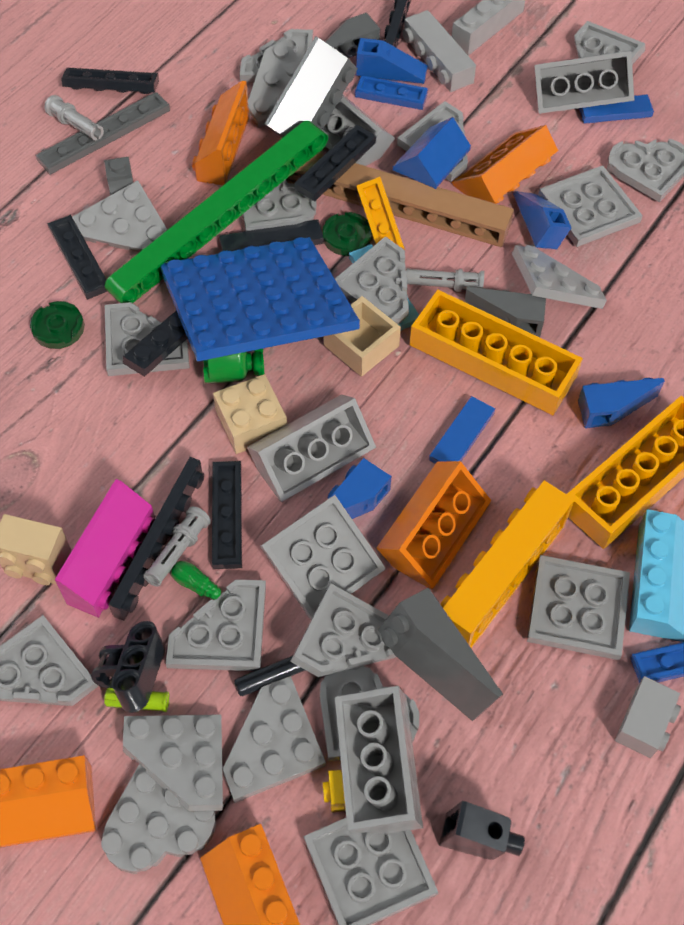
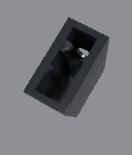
[439,800,525,860]

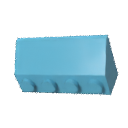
[629,509,684,642]

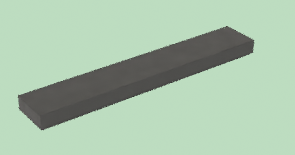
[36,92,170,175]

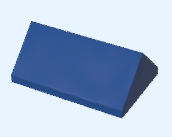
[393,117,471,189]

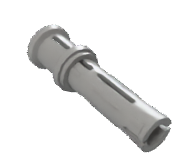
[44,95,104,141]
[406,268,485,292]
[144,506,210,587]

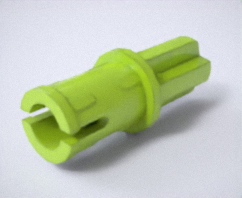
[104,688,170,712]

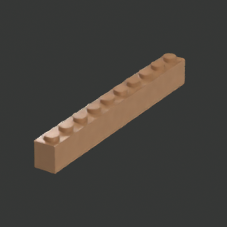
[286,153,514,247]

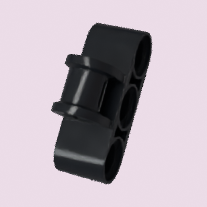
[91,621,165,713]

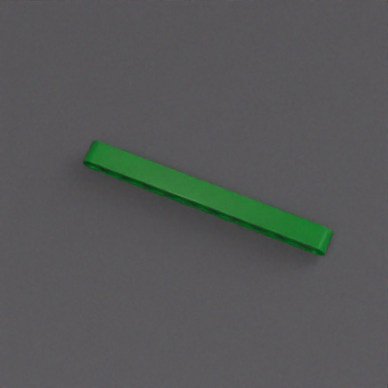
[105,120,328,303]

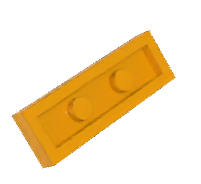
[356,177,405,250]

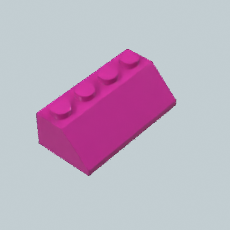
[55,479,156,618]

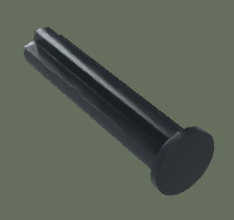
[234,655,305,697]

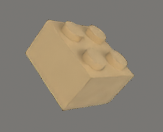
[324,296,401,377]
[213,374,287,454]
[0,514,72,585]

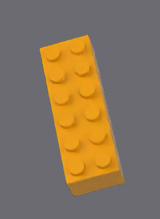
[410,289,583,416]
[567,395,684,549]
[440,480,574,648]

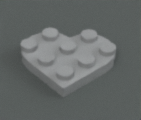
[607,139,684,202]
[243,180,317,231]
[320,666,419,761]
[101,764,216,874]

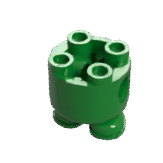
[203,349,265,383]

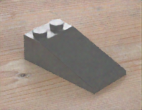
[378,588,503,721]

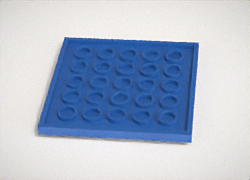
[161,237,360,361]

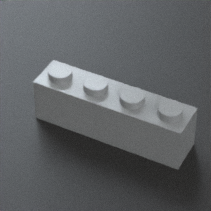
[452,0,525,55]
[403,10,476,92]

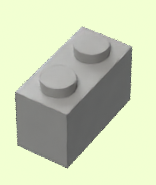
[615,676,681,759]

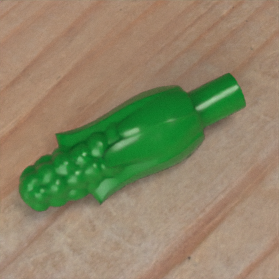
[168,557,221,600]

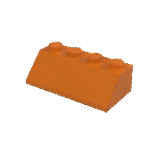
[192,80,249,186]
[452,125,559,204]
[377,461,492,589]
[0,755,96,848]
[200,824,300,925]

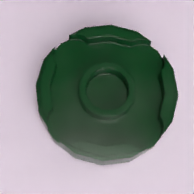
[323,212,372,256]
[30,301,85,349]

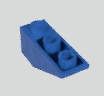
[356,38,428,84]
[513,191,572,250]
[578,377,665,428]
[317,458,392,519]

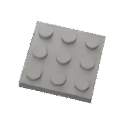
[538,165,643,247]
[260,495,386,620]
[527,555,630,660]
[304,818,439,925]

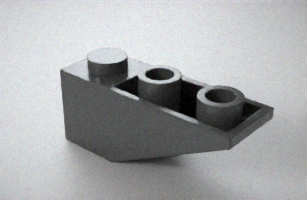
[326,12,380,58]
[465,286,546,337]

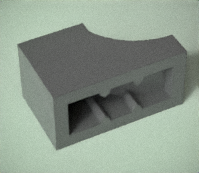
[104,157,134,195]

